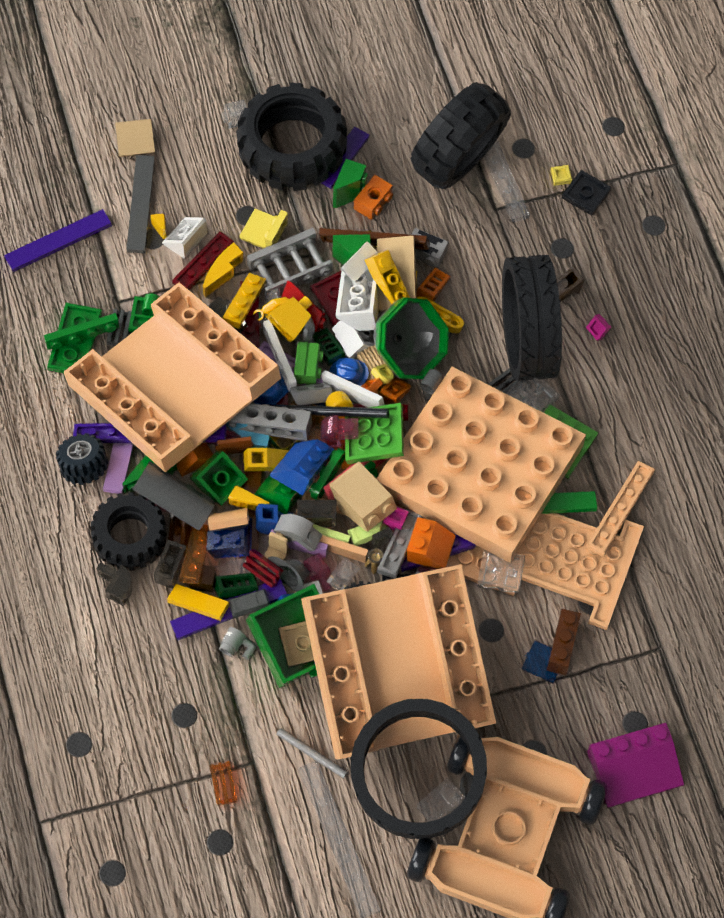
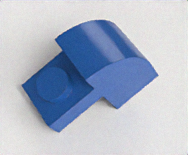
[256,504,293,535]

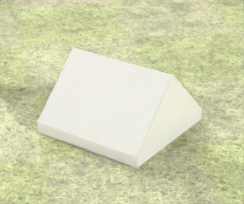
[162,217,207,259]

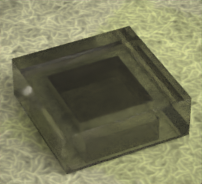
[371,527,393,548]

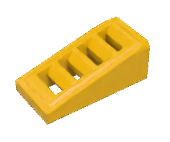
[228,486,269,511]

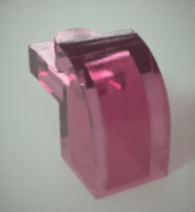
[320,415,359,447]

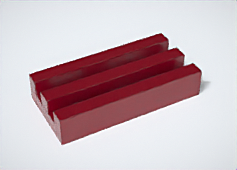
[242,549,284,588]

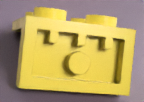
[240,209,288,249]

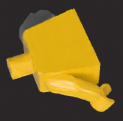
[253,296,316,348]

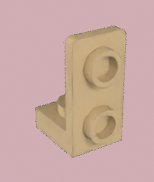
[260,532,288,568]

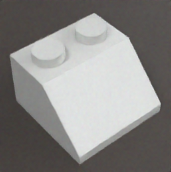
[332,321,375,359]

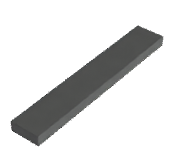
[126,155,155,253]

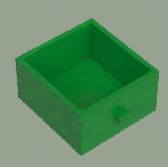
[246,584,319,688]

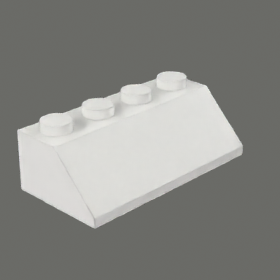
[336,270,379,331]

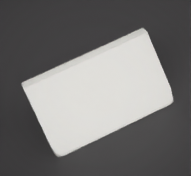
[341,241,378,283]

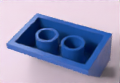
[270,439,334,495]

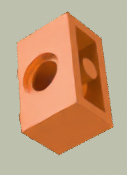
[354,175,393,220]

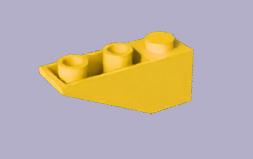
[364,250,410,304]
[243,448,289,471]

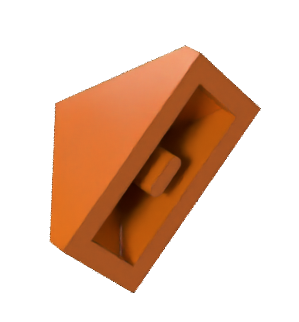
[176,443,213,477]

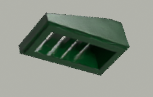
[313,328,345,366]
[214,573,258,600]

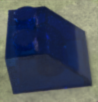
[206,518,252,559]

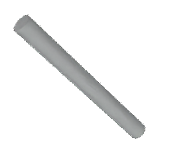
[276,728,348,779]

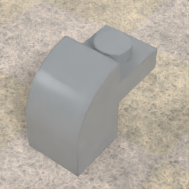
[274,514,323,552]

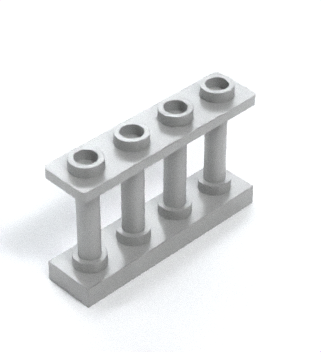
[247,228,333,299]

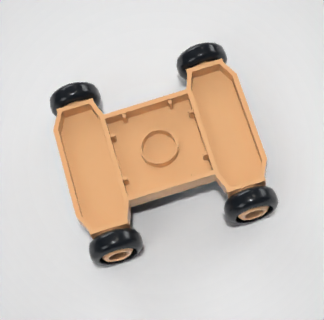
[407,734,608,918]

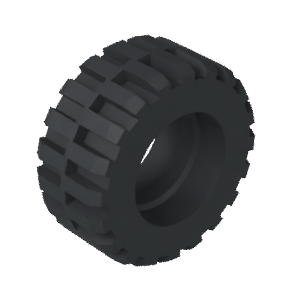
[91,492,167,571]

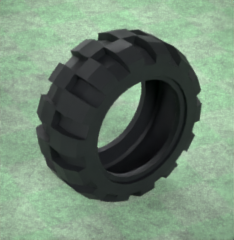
[236,82,347,191]
[410,82,511,189]

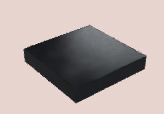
[562,170,612,216]

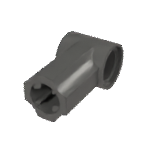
[420,369,444,401]

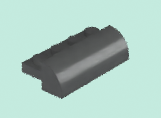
[133,461,215,530]

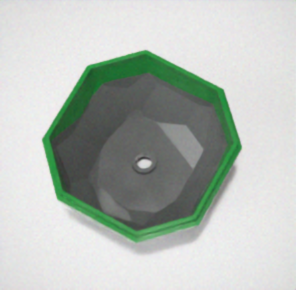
[373,297,449,380]

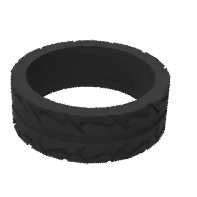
[502,255,562,381]
[351,699,487,839]

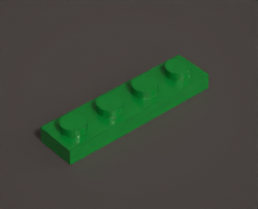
[44,313,119,350]

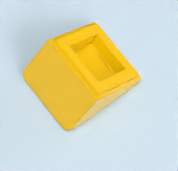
[150,214,167,239]

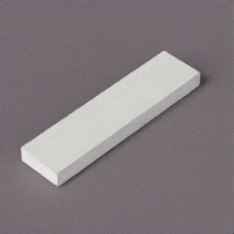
[263,320,297,391]
[321,370,385,408]

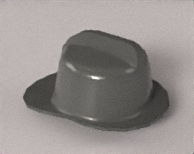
[267,556,310,592]

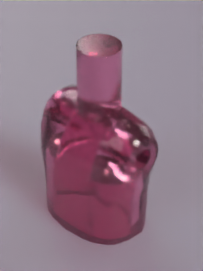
[302,553,332,591]

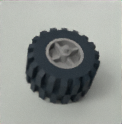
[56,433,108,485]

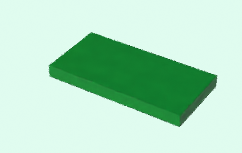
[47,303,102,374]

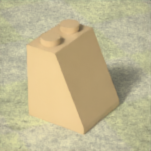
[329,462,397,532]

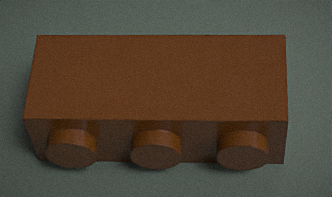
[546,609,581,676]

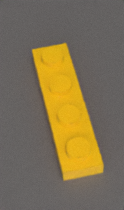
[222,273,266,329]

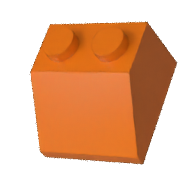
[407,517,456,569]

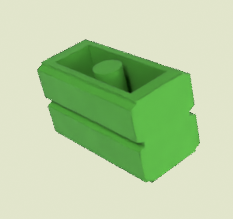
[294,341,323,385]

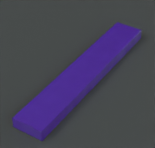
[4,209,112,272]
[170,579,287,640]

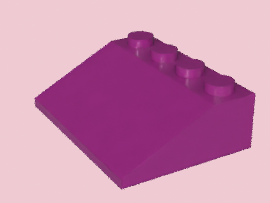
[587,723,684,808]

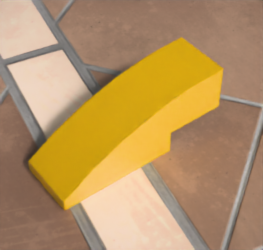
[203,242,243,297]

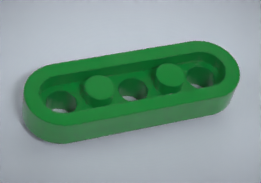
[309,448,345,501]

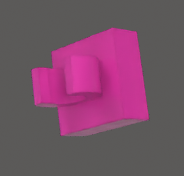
[586,314,612,341]
[383,506,409,530]

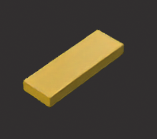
[167,584,229,621]

